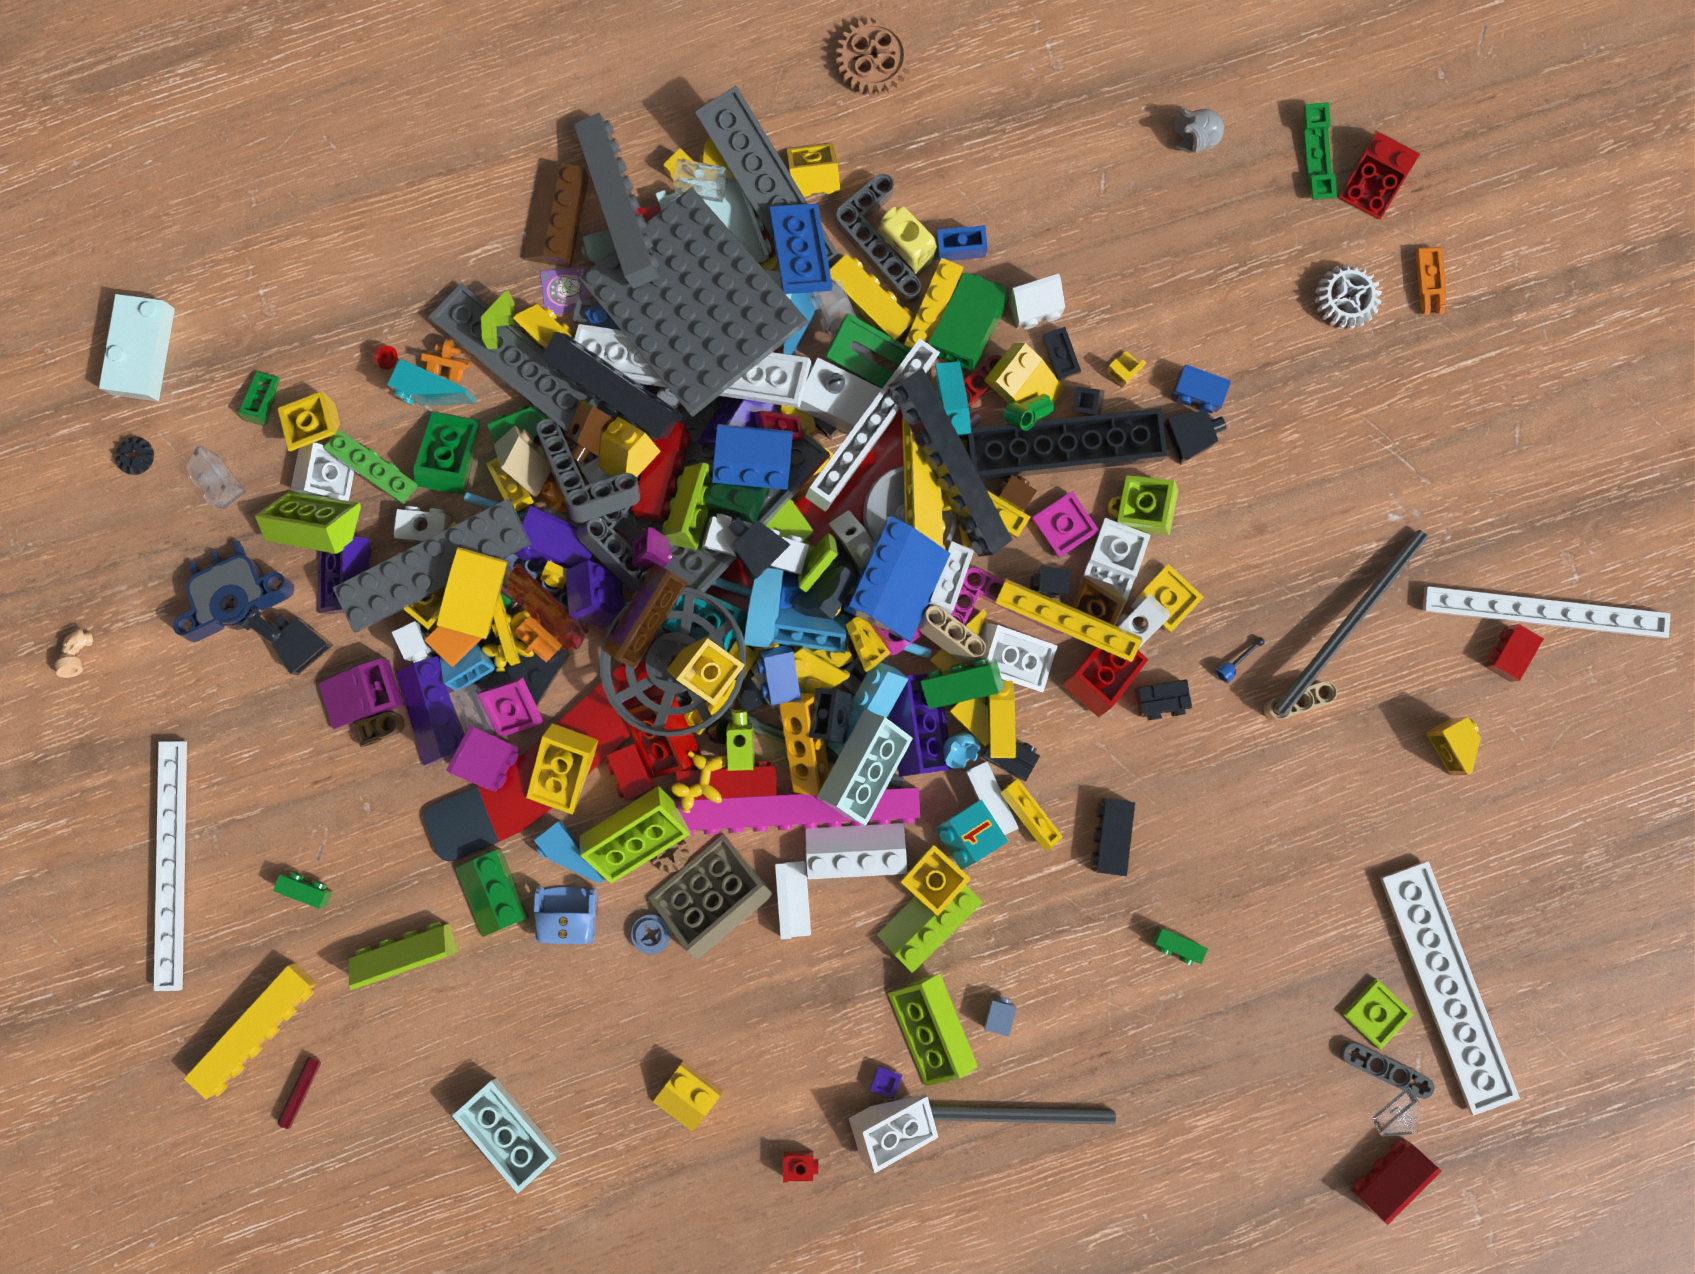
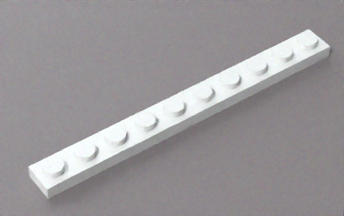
[1422,587,1670,638]
[154,741,187,991]

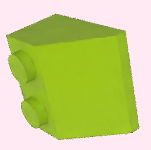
[1117,475,1179,536]

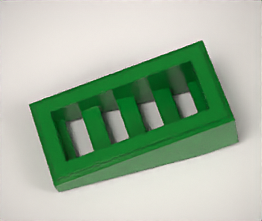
[238,371,280,426]

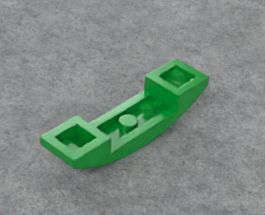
[1303,102,1337,201]

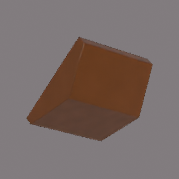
[1071,575,1126,626]

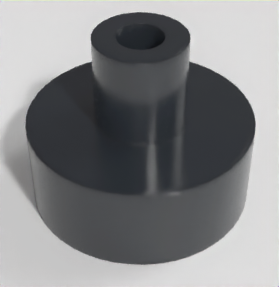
[706,719,729,744]

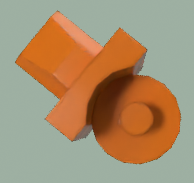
[421,339,471,382]
[537,477,568,512]
[513,616,563,662]

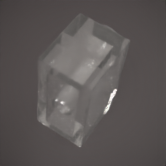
[673,159,728,203]
[449,684,495,734]

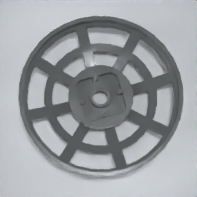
[600,587,746,737]

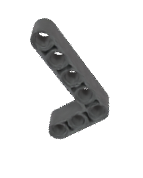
[836,173,921,303]
[536,419,640,522]
[577,506,678,607]

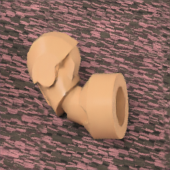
[55,629,93,678]

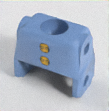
[534,887,598,945]

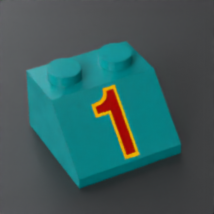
[934,799,1009,870]

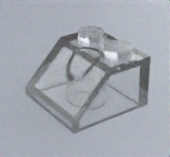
[186,445,247,509]

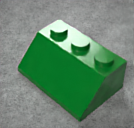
[455,849,529,937]

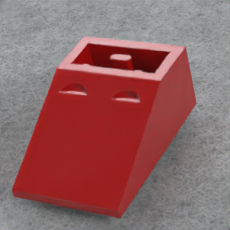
[1339,130,1420,220]

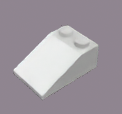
[970,622,1057,692]
[849,1094,938,1173]

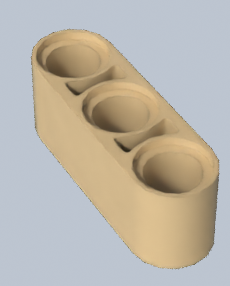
[918,606,986,664]
[1263,681,1337,720]

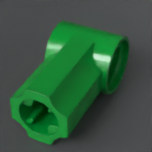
[1003,393,1054,431]

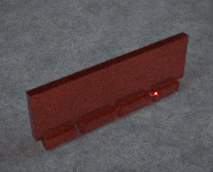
[506,563,589,652]

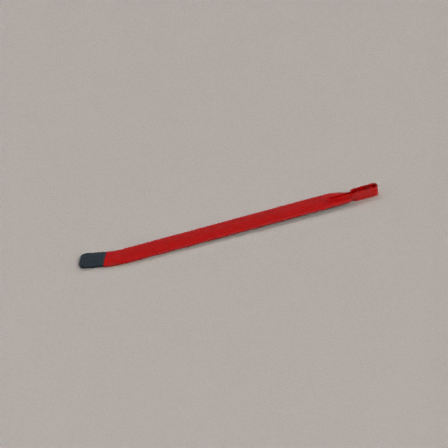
[424,354,1002,862]

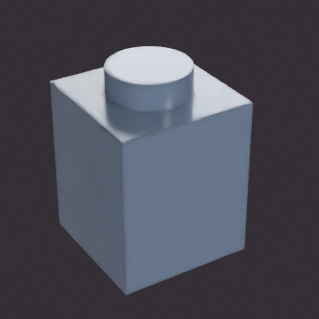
[983,995,1017,1037]

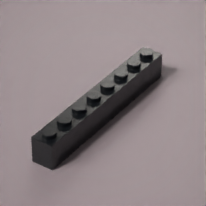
[888,367,1012,557]

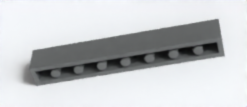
[574,112,660,289]

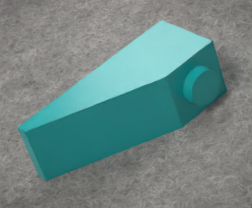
[935,361,971,436]

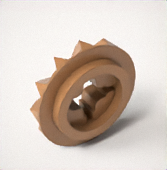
[651,839,689,873]

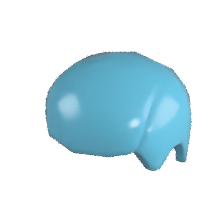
[943,733,981,769]

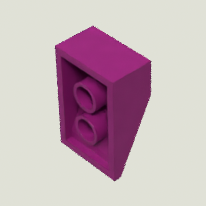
[446,725,519,792]

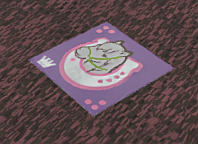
[540,266,589,314]

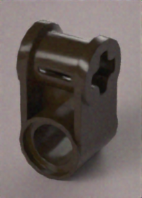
[353,712,405,747]

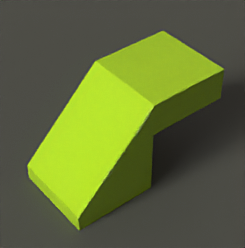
[481,291,516,349]

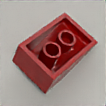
[1062,646,1149,718]

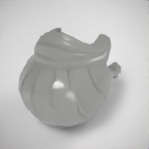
[1174,106,1224,153]

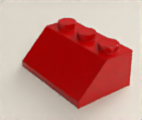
[626,694,702,778]
[1351,1138,1442,1225]

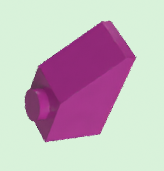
[632,527,672,569]

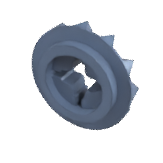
[631,914,671,955]

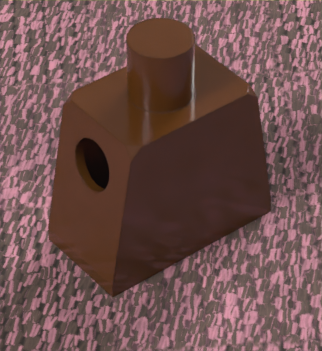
[566,399,615,463]

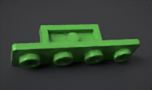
[324,430,418,504]

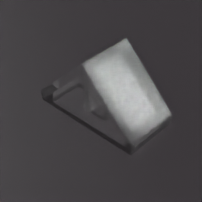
[1372,1086,1420,1136]

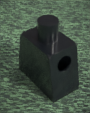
[1164,410,1227,465]
[727,517,791,579]
[272,615,334,676]

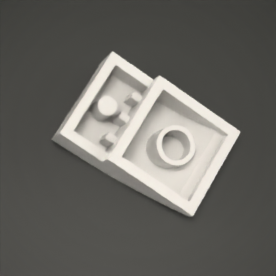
[1077,518,1150,602]

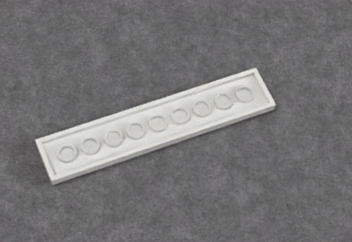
[574,324,811,408]
[1380,861,1520,1116]

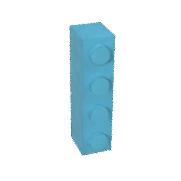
[827,662,908,756]

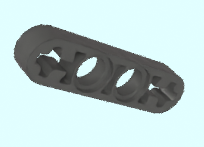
[1340,1042,1435,1099]

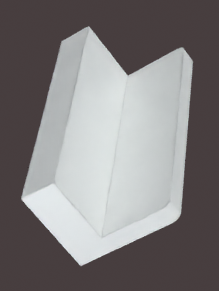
[928,541,974,615]
[965,762,1019,835]
[775,861,811,940]

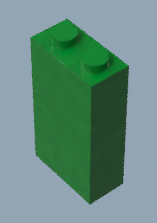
[928,272,1009,372]

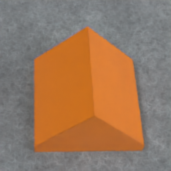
[424,626,482,667]

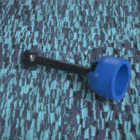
[1214,637,1265,683]

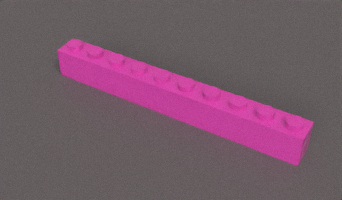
[674,788,920,835]

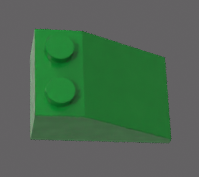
[413,412,480,495]

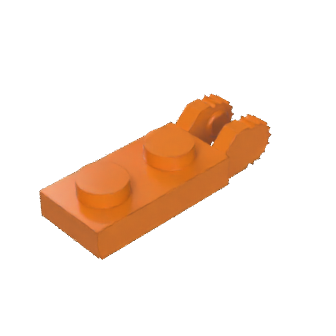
[1415,247,1447,315]

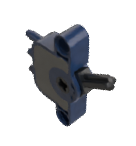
[173,541,294,643]

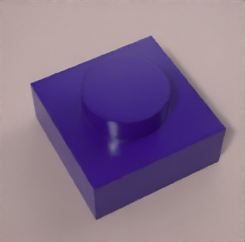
[870,1065,902,1099]

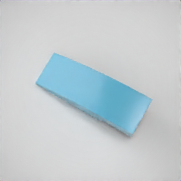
[744,567,783,648]

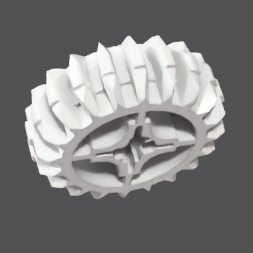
[1315,264,1382,330]

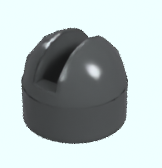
[825,372,845,394]

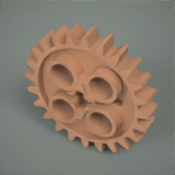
[836,17,912,96]

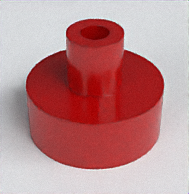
[372,344,398,370]

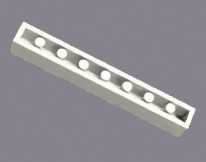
[805,338,940,512]

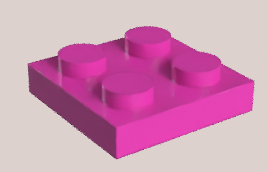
[1031,491,1099,559]
[478,678,543,737]

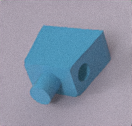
[439,641,496,692]

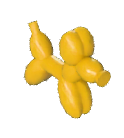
[482,610,534,672]
[671,751,728,813]

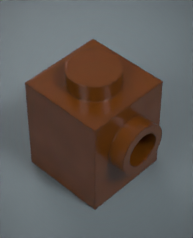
[997,475,1037,513]

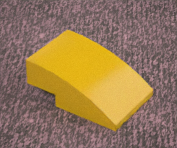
[437,547,508,639]

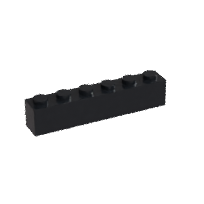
[541,332,682,440]

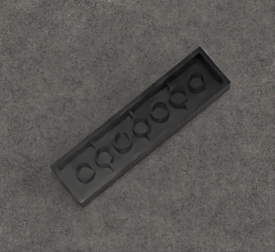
[966,408,1168,481]

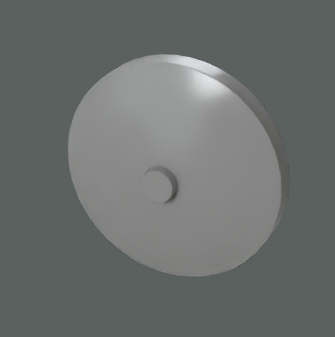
[863,467,957,548]

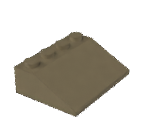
[649,834,774,959]

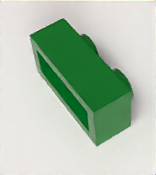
[273,871,333,909]
[1151,927,1208,966]

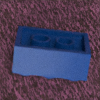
[712,424,793,490]

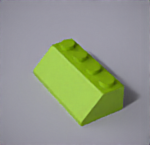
[255,491,361,554]
[580,786,690,884]
[877,885,983,973]
[349,922,458,991]
[888,973,978,1086]

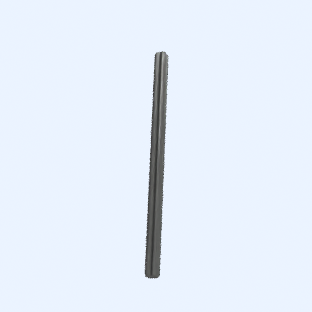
[1274,530,1428,717]
[675,691,904,789]
[868,1104,1116,1124]

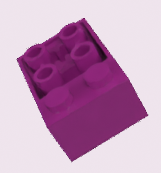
[319,658,404,730]

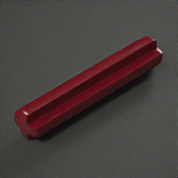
[277,1056,321,1129]

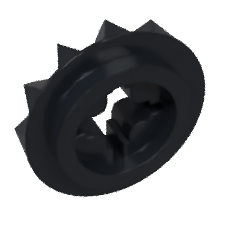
[114,436,154,475]

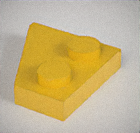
[846,616,890,672]
[794,646,850,694]

